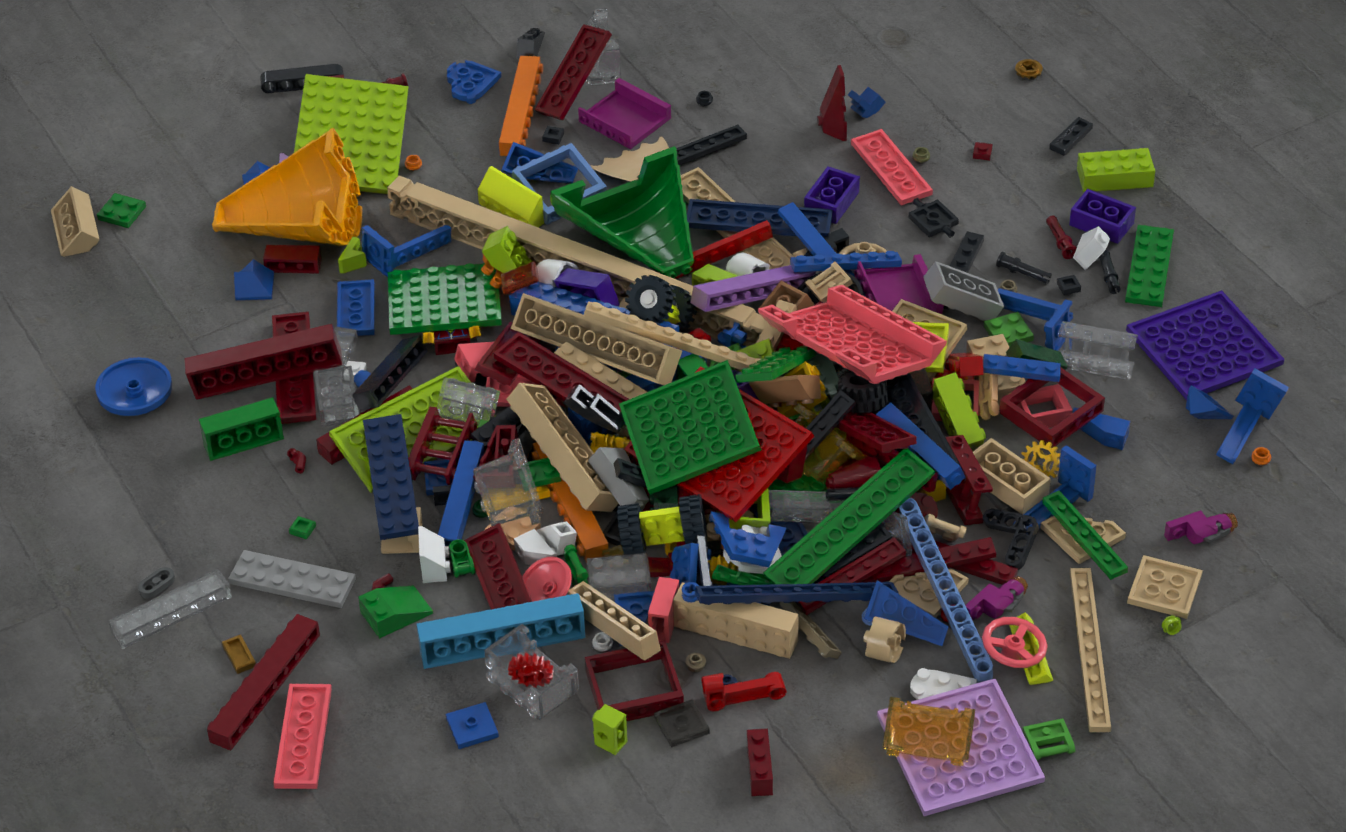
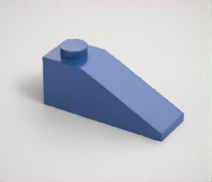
[1073,407,1130,450]

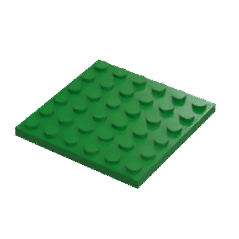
[388,263,502,335]
[619,360,761,495]

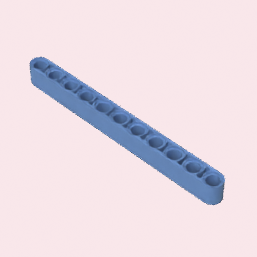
[899,498,993,683]

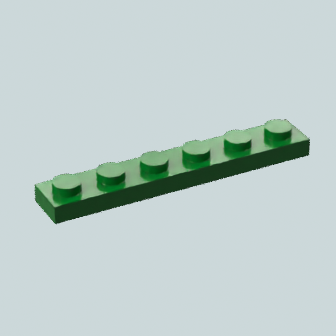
[1042,490,1128,580]

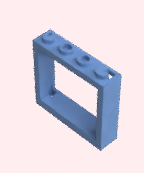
[512,143,607,225]

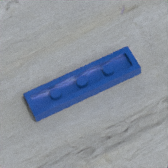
[983,354,1061,382]

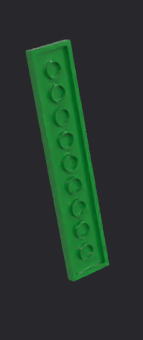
[763,448,935,584]

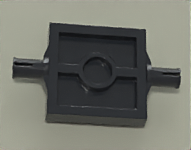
[908,198,959,238]

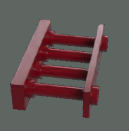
[408,406,477,485]
[945,435,993,525]

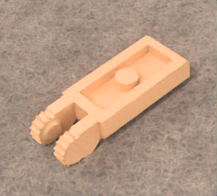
[979,373,1000,420]

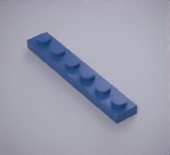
[790,251,902,272]

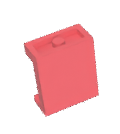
[454,342,494,382]

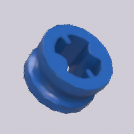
[682,582,699,603]

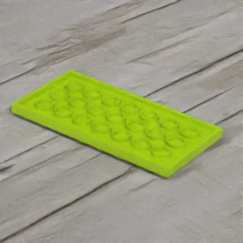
[329,366,496,493]

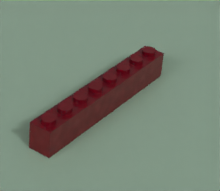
[207,614,320,751]

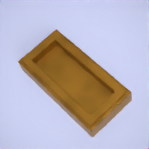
[222,634,256,674]

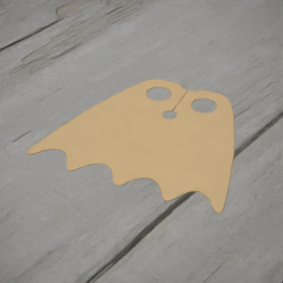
[591,137,669,181]

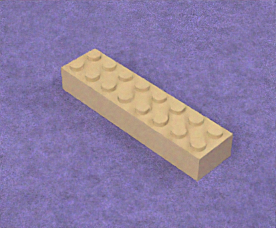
[506,383,619,512]

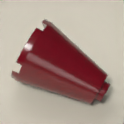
[825,456,881,489]

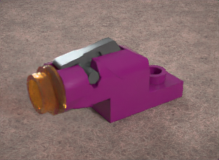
[1164,510,1238,544]
[965,576,1028,621]

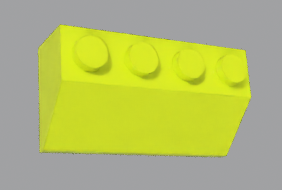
[478,166,544,228]

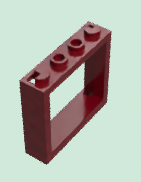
[999,367,1105,448]
[585,640,684,722]

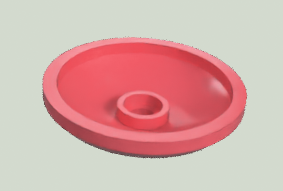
[522,557,572,602]

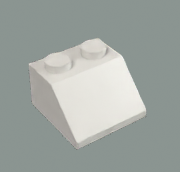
[418,526,450,583]

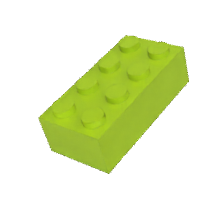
[1077,148,1155,192]
[932,372,986,452]

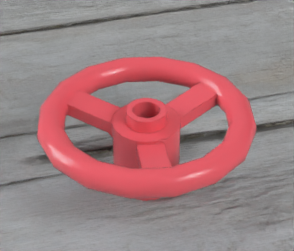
[982,617,1048,668]

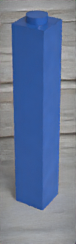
[876,403,966,490]
[438,440,485,550]

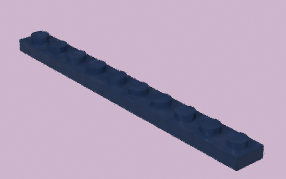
[695,582,899,605]

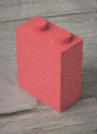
[648,577,679,643]

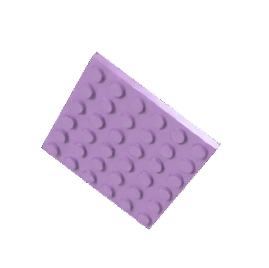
[877,679,1045,816]

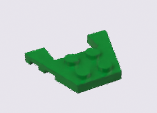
[712,564,771,585]

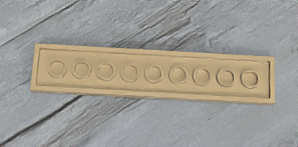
[681,167,794,270]

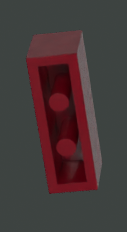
[263,245,322,274]
[747,728,773,796]

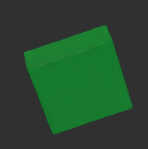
[289,516,316,540]

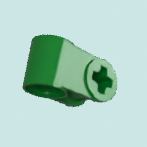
[449,539,475,578]

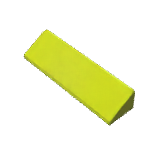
[1009,612,1053,685]

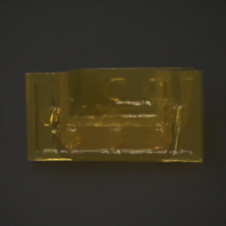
[794,403,867,483]

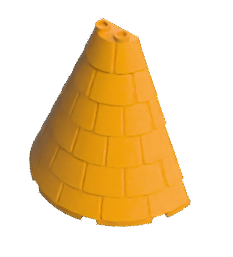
[212,128,362,246]

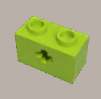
[592,704,628,755]

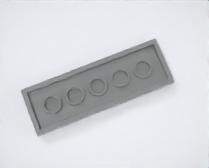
[228,550,356,608]

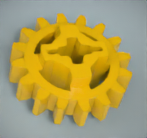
[1021,440,1061,478]

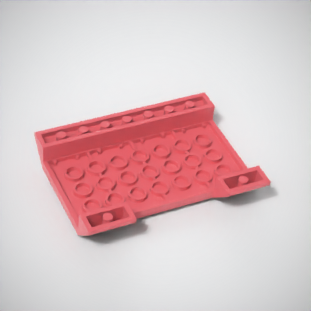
[758,285,947,384]

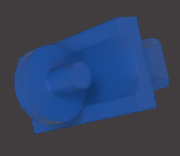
[718,322,747,349]

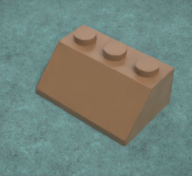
[749,375,821,408]

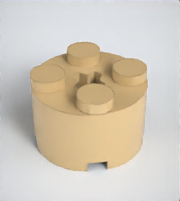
[864,616,906,663]

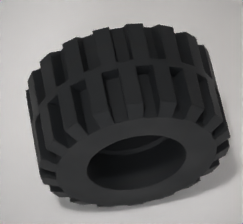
[838,371,888,413]

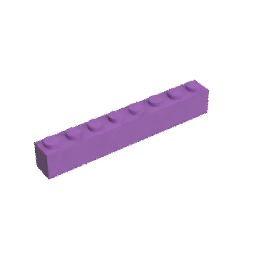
[690,265,816,312]

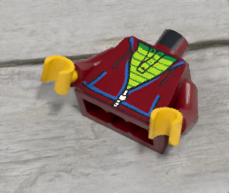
[423,326,481,355]

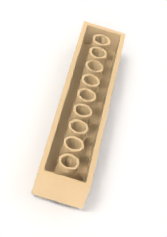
[511,293,682,385]

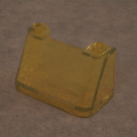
[882,697,975,766]

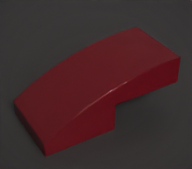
[646,552,673,577]

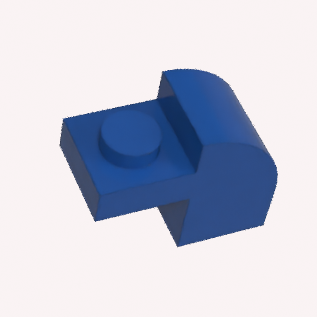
[848,87,886,118]

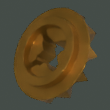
[1015,59,1043,79]

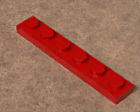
[674,220,773,279]

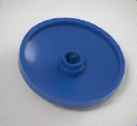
[95,357,172,416]

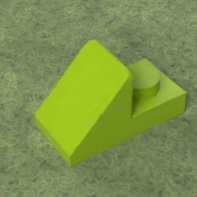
[338,237,367,274]

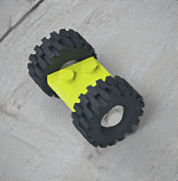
[625,275,697,332]
[617,494,708,556]

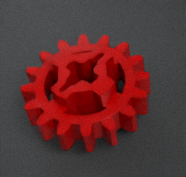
[508,653,554,688]

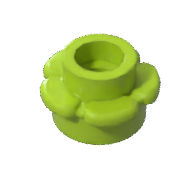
[1162,615,1182,635]

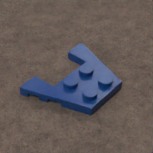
[709,511,786,568]

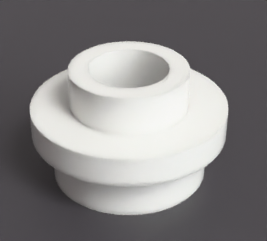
[592,632,613,652]

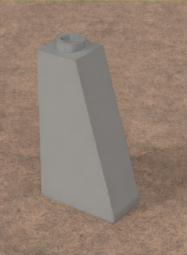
[588,447,649,511]

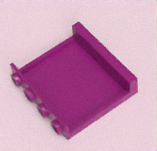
[578,78,671,149]
[854,254,944,314]

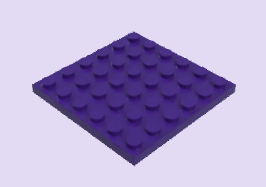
[1126,290,1284,401]

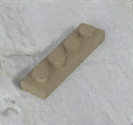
[779,602,842,659]

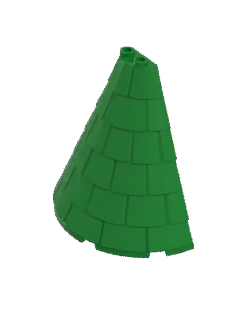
[550,146,694,279]

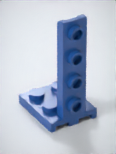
[362,225,451,277]
[998,288,1074,351]
[1216,368,1289,464]
[1013,445,1096,535]

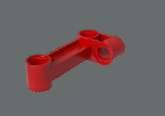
[701,672,787,712]

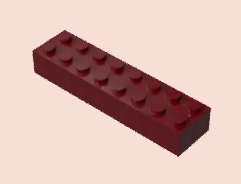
[184,324,343,400]

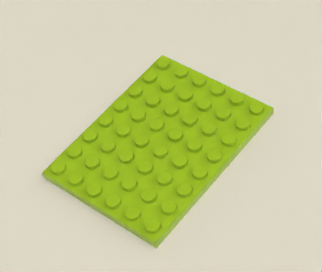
[294,74,409,194]

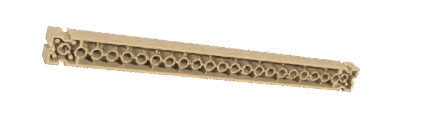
[387,176,767,347]

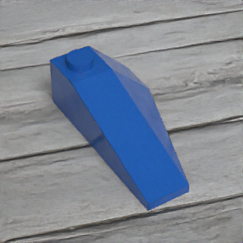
[501,142,578,183]

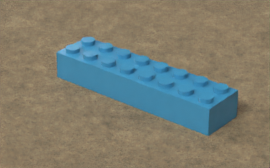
[416,593,586,669]

